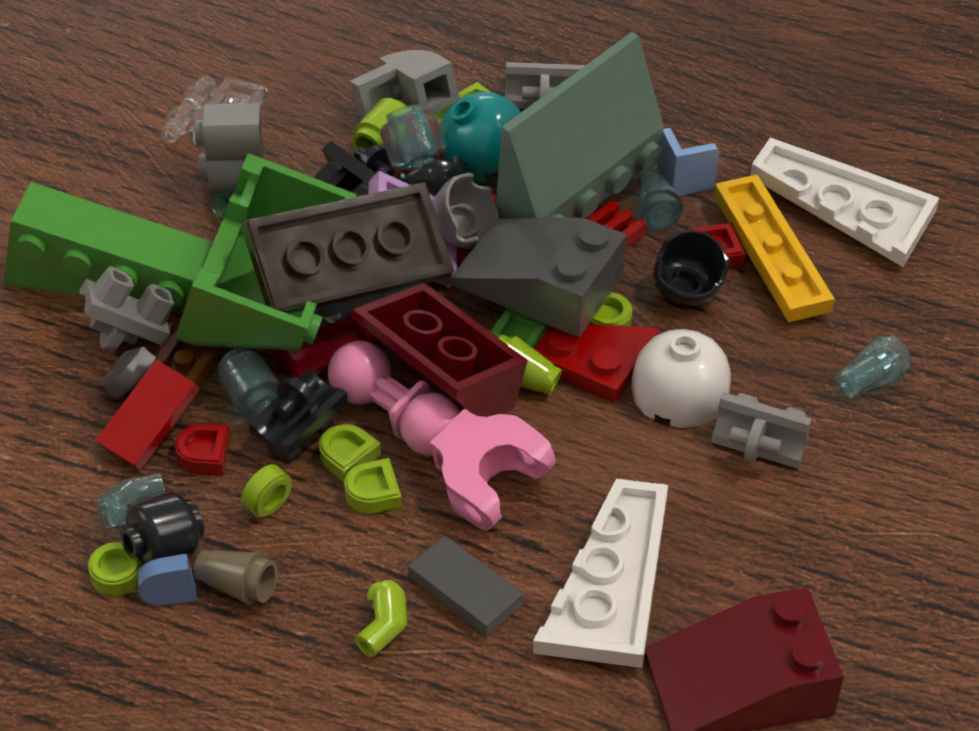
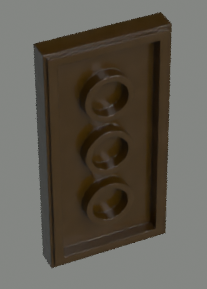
[241,182,455,314]

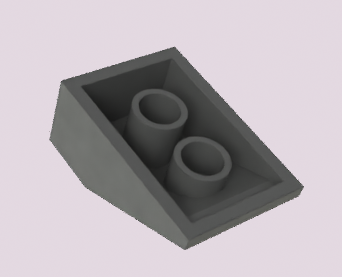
[450,218,627,337]

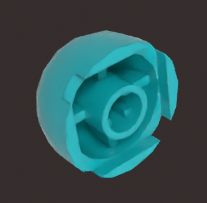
[438,91,521,183]

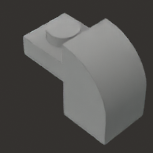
[350,50,460,120]

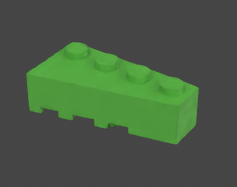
[3,182,213,312]

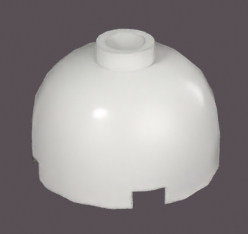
[631,329,731,428]

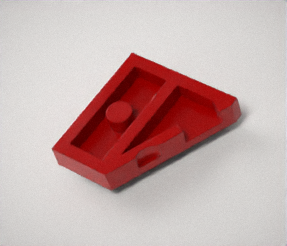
[533,324,660,403]

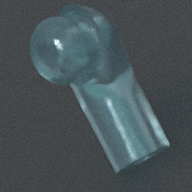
[97,472,165,528]

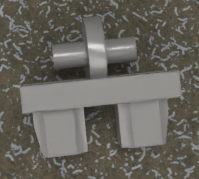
[505,62,585,109]
[79,266,174,351]
[711,392,812,469]

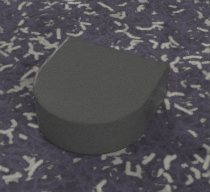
[101,346,156,397]

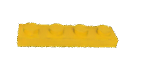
[714,174,835,323]

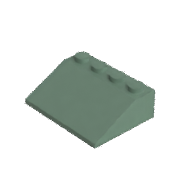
[496,32,664,219]

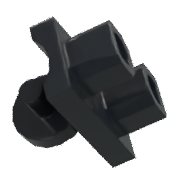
[313,141,395,197]
[248,369,348,463]

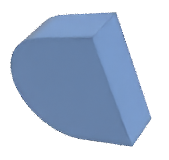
[138,554,198,606]

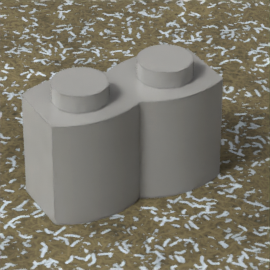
[195,103,265,194]

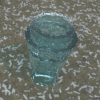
[637,168,683,231]
[835,334,912,398]

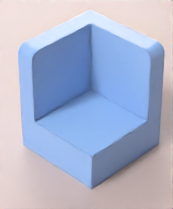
[657,128,719,197]

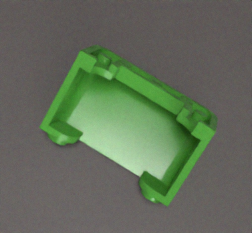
[175,153,357,351]

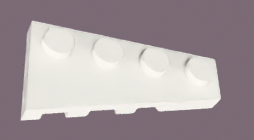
[750,137,939,267]
[533,479,668,668]

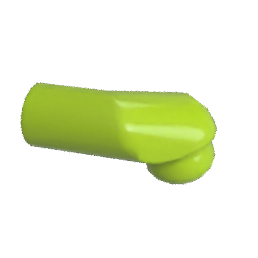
[355,580,407,657]

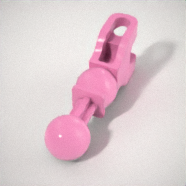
[328,341,556,531]

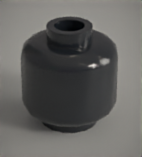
[120,492,205,565]

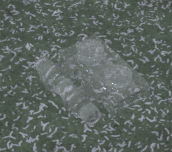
[161,74,268,148]

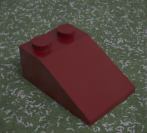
[644,587,844,731]

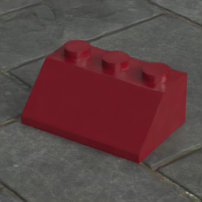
[351,282,528,417]

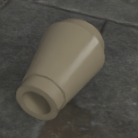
[194,549,278,605]

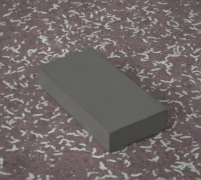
[408,535,524,637]

